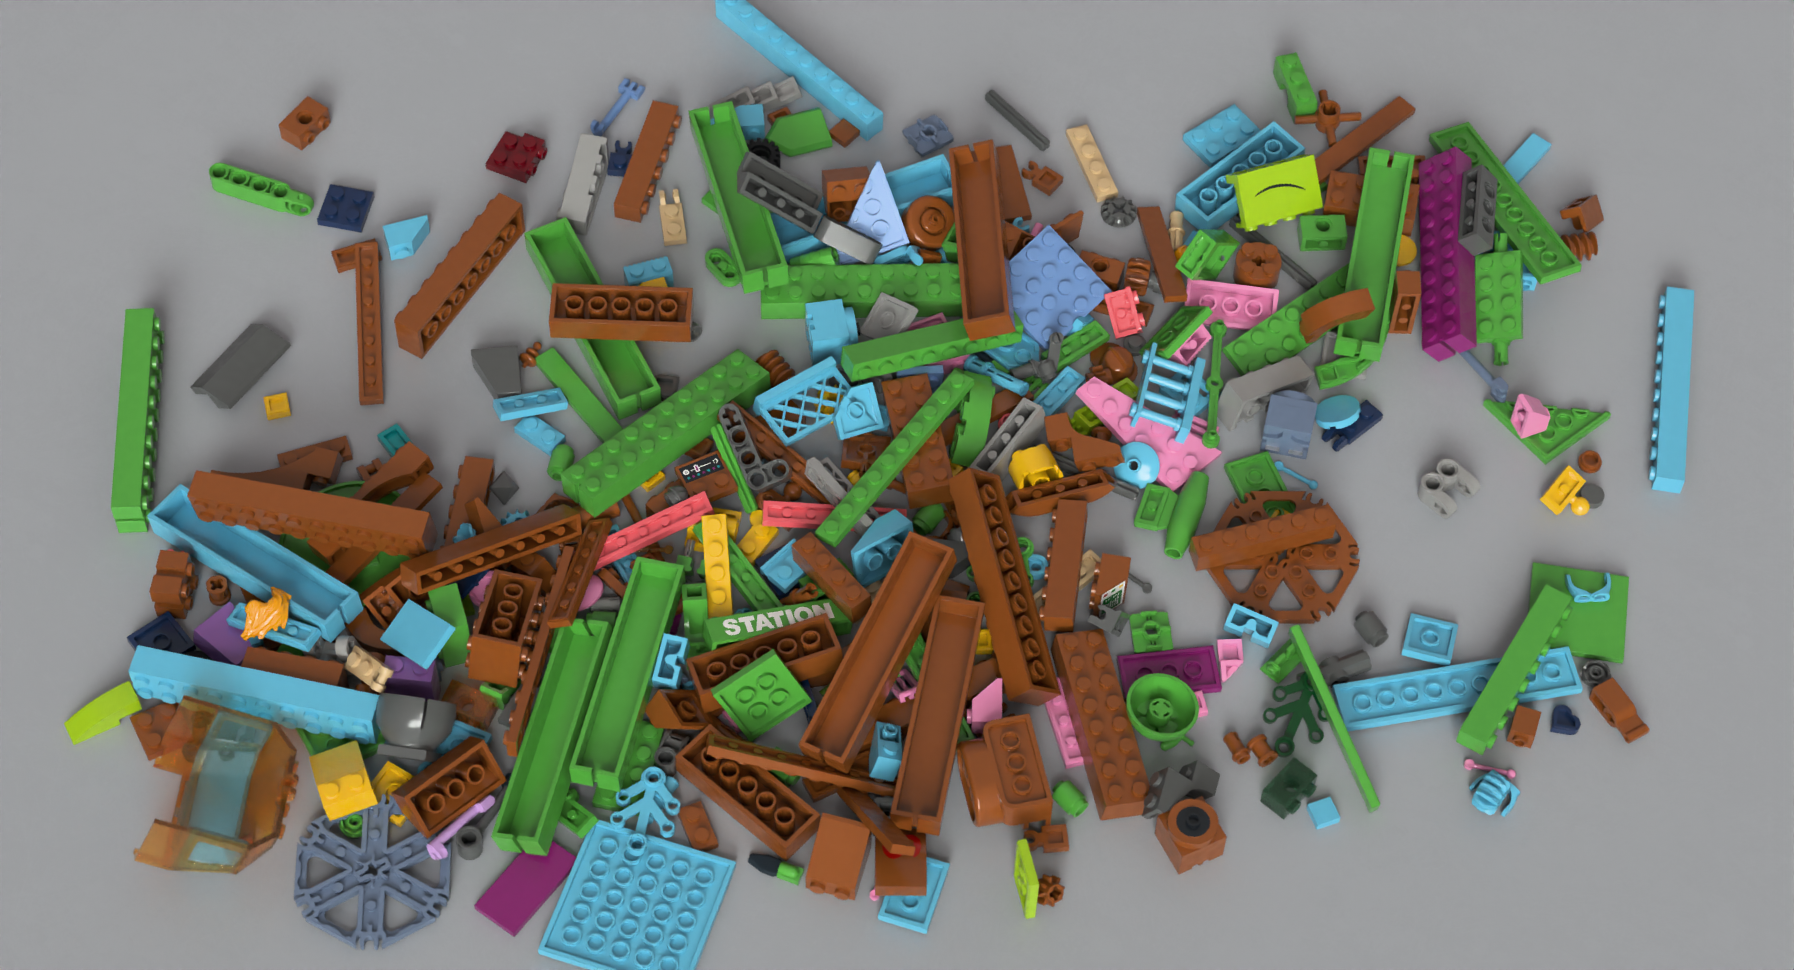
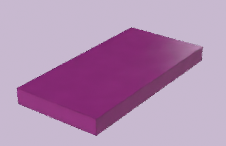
[1116,645,1222,703]
[474,841,577,937]

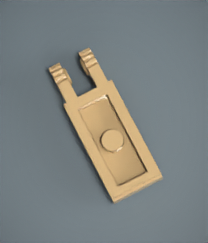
[659,189,687,246]

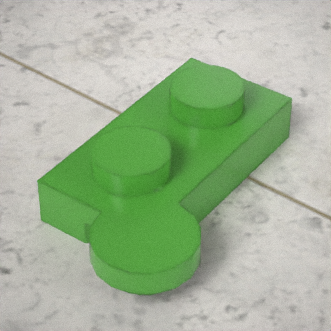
[558,788,599,839]

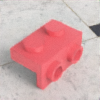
[1104,286,1146,340]

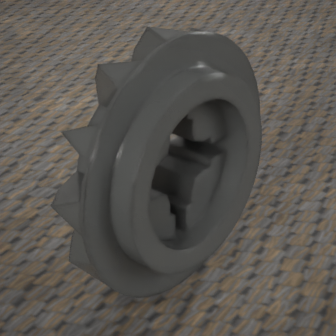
[1101,196,1137,227]

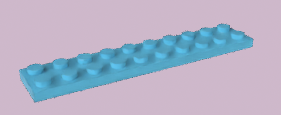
[1332,646,1583,732]

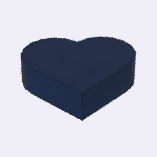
[1550,705,1581,735]

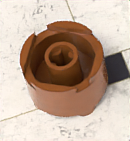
[1233,242,1282,289]

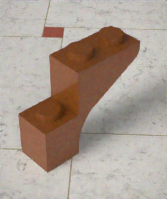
[1044,412,1125,472]

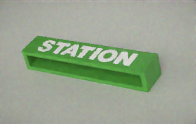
[702,598,853,652]

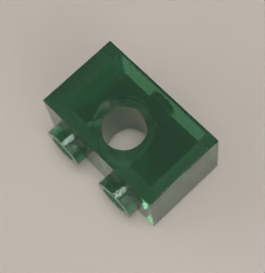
[1260,757,1318,819]

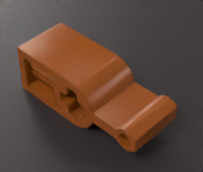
[1589,677,1649,744]

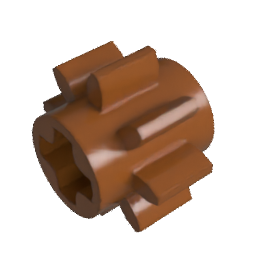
[1085,364,1113,385]
[1037,874,1065,907]

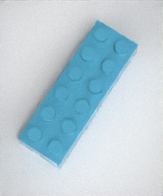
[1175,121,1305,231]

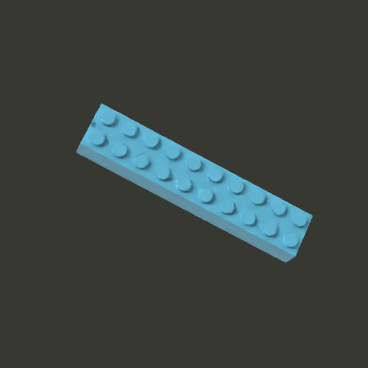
[770,154,954,264]
[147,484,363,643]
[128,645,380,744]

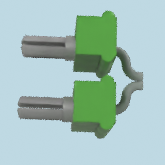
[675,539,706,584]

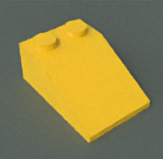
[309,740,378,821]

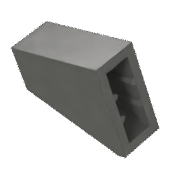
[471,345,522,399]

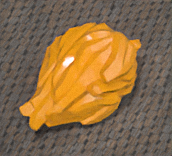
[241,586,291,641]

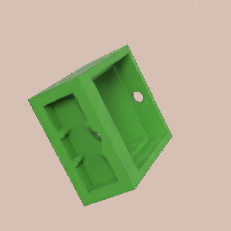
[1175,229,1240,280]

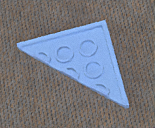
[837,160,910,265]

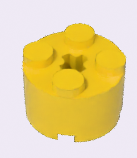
[1008,444,1063,490]

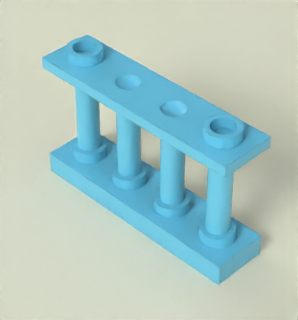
[1129,342,1206,444]

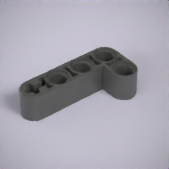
[718,404,793,493]

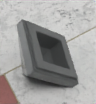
[489,471,519,505]

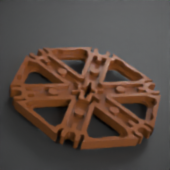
[1206,491,1360,624]

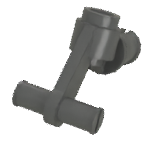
[1010,332,1064,381]

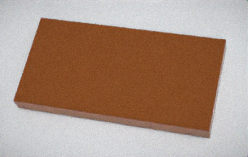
[971,145,1032,223]

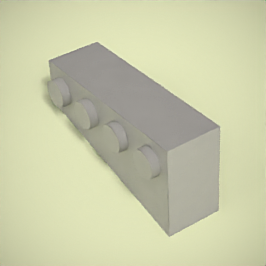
[556,133,609,236]
[1217,355,1315,432]

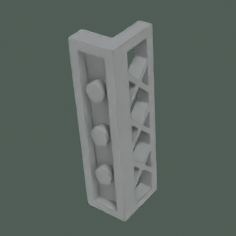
[804,456,881,537]

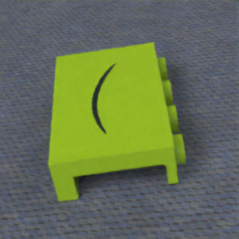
[1226,154,1323,232]

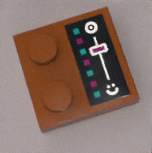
[674,450,738,503]

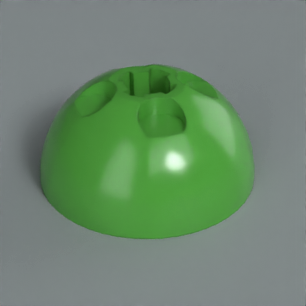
[1126,673,1199,742]

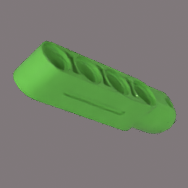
[209,163,314,217]

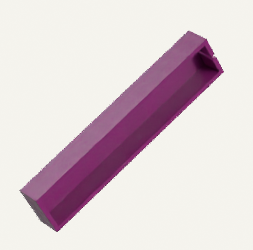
[1419,146,1477,362]

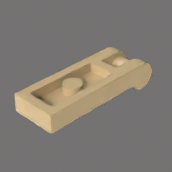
[345,645,394,693]

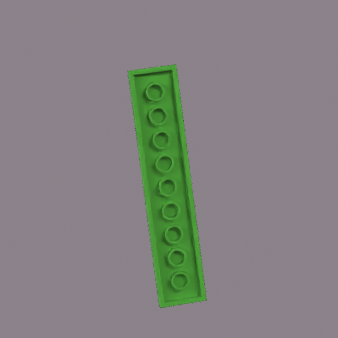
[1429,122,1582,285]

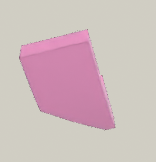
[1216,639,1244,682]

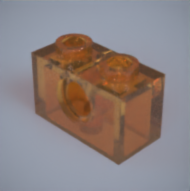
[441,679,499,732]

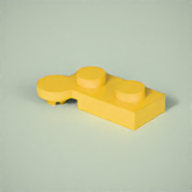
[737,510,779,566]

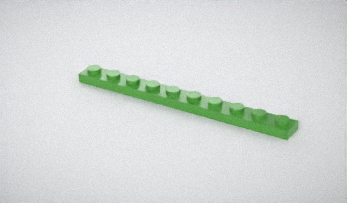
[815,369,974,548]

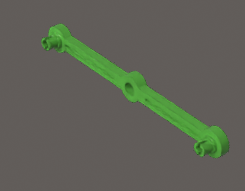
[1202,320,1227,449]

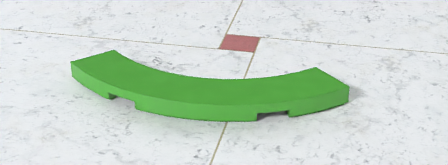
[1314,309,1390,390]

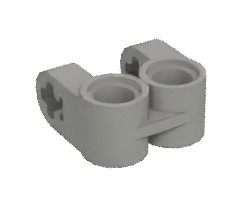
[1418,458,1481,519]
[302,635,362,676]

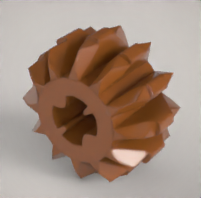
[1123,257,1151,296]

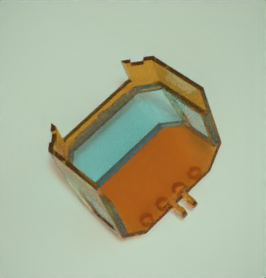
[133,695,299,875]

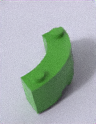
[949,371,995,467]

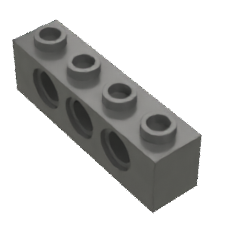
[1458,164,1498,256]

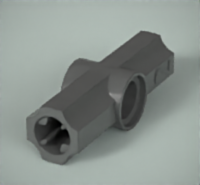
[1296,649,1372,692]

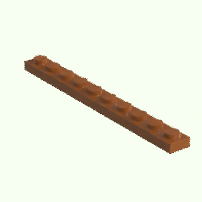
[503,546,575,757]

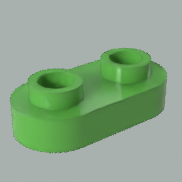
[705,248,740,287]

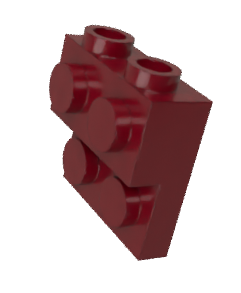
[485,131,548,183]

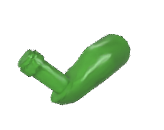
[1160,735,1195,751]

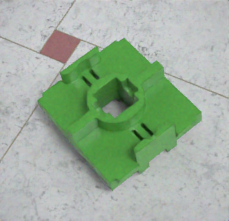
[1129,610,1173,654]

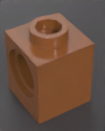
[1507,705,1541,748]

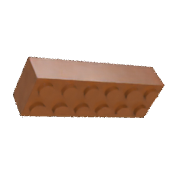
[549,283,694,342]
[881,373,954,509]
[686,613,843,714]
[675,724,820,861]

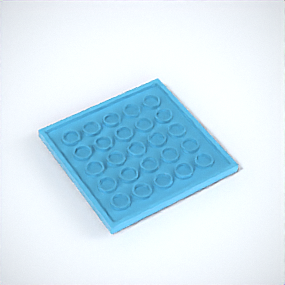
[538,819,736,970]

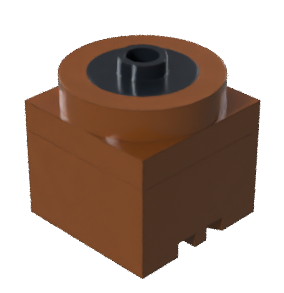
[1154,796,1227,874]

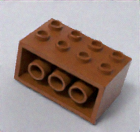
[465,569,545,688]

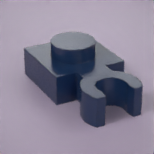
[607,140,632,177]

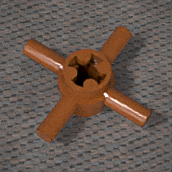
[1294,90,1361,147]

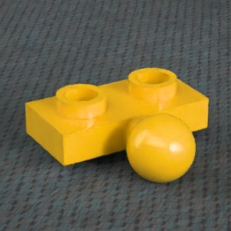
[1539,465,1590,515]

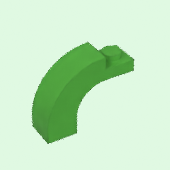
[682,583,708,670]

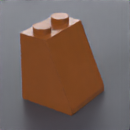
[806,812,872,900]

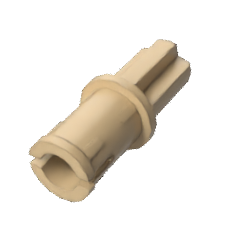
[1167,211,1185,252]

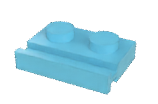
[760,538,807,594]

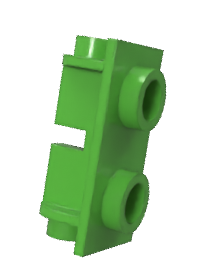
[1260,638,1301,684]

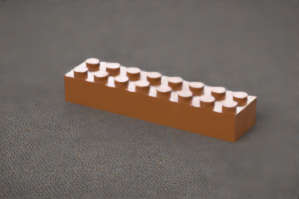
[394,193,525,359]
[1050,629,1150,821]

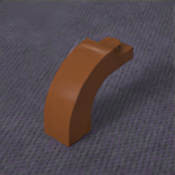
[1299,288,1375,344]
[344,608,404,657]

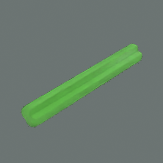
[710,424,758,513]

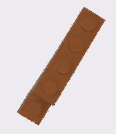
[210,447,343,490]

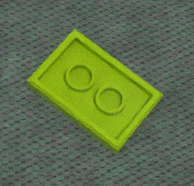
[1013,839,1039,919]

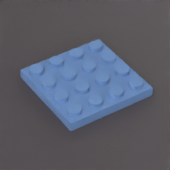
[1009,225,1112,351]

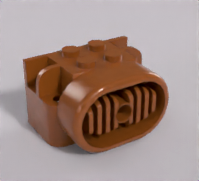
[957,713,1053,830]

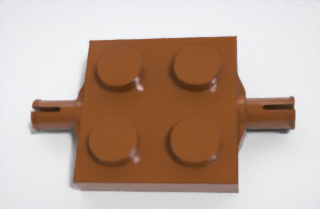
[841,431,891,478]

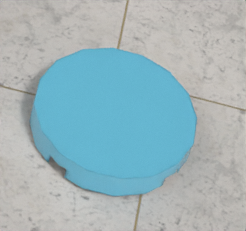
[1315,395,1361,429]

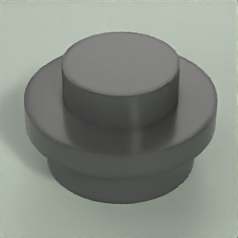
[1123,334,1146,356]

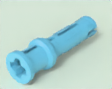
[963,355,1029,397]

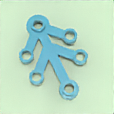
[610,767,680,856]

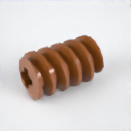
[1560,231,1598,262]
[755,350,795,388]

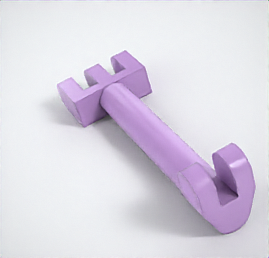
[427,795,495,860]

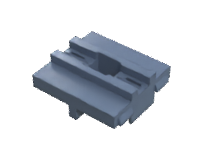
[903,115,954,157]

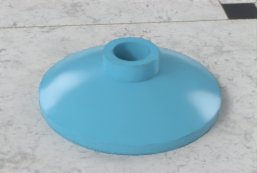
[1114,442,1160,489]

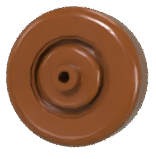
[901,195,955,251]

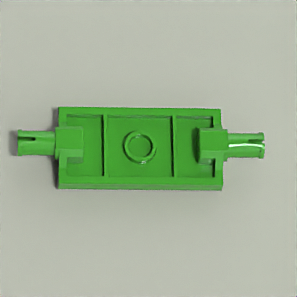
[1475,233,1523,366]

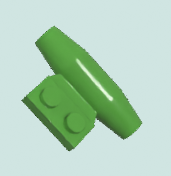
[1134,471,1209,559]

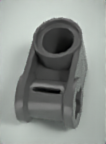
[654,729,692,777]

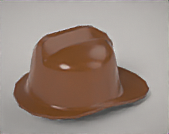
[1090,342,1138,385]

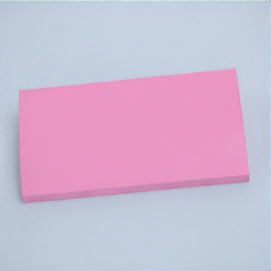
[1184,278,1279,331]

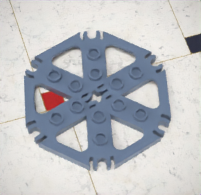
[294,794,452,950]

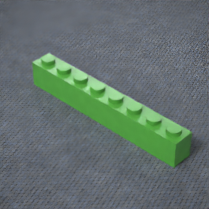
[841,311,1024,382]
[1456,584,1573,756]

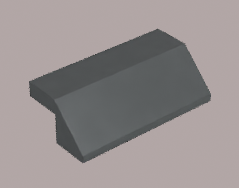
[737,152,824,234]
[190,324,291,409]

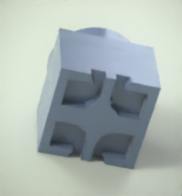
[1260,390,1318,460]

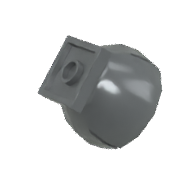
[376,693,457,763]

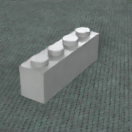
[970,398,1046,482]

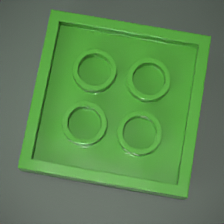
[711,649,812,741]

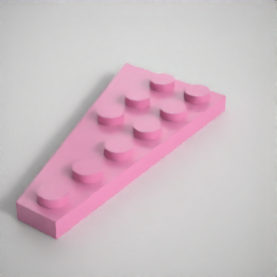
[1076,377,1222,492]

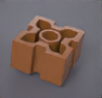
[149,550,199,619]

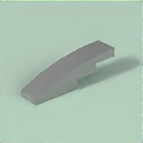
[709,76,803,117]

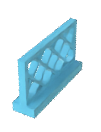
[752,356,851,447]

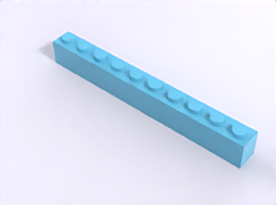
[715,0,883,141]
[1648,286,1695,494]

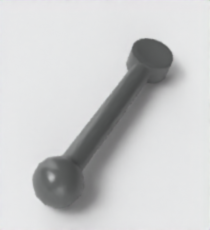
[1128,573,1152,594]

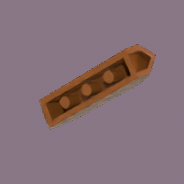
[1006,469,1118,517]

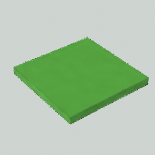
[1528,562,1629,664]

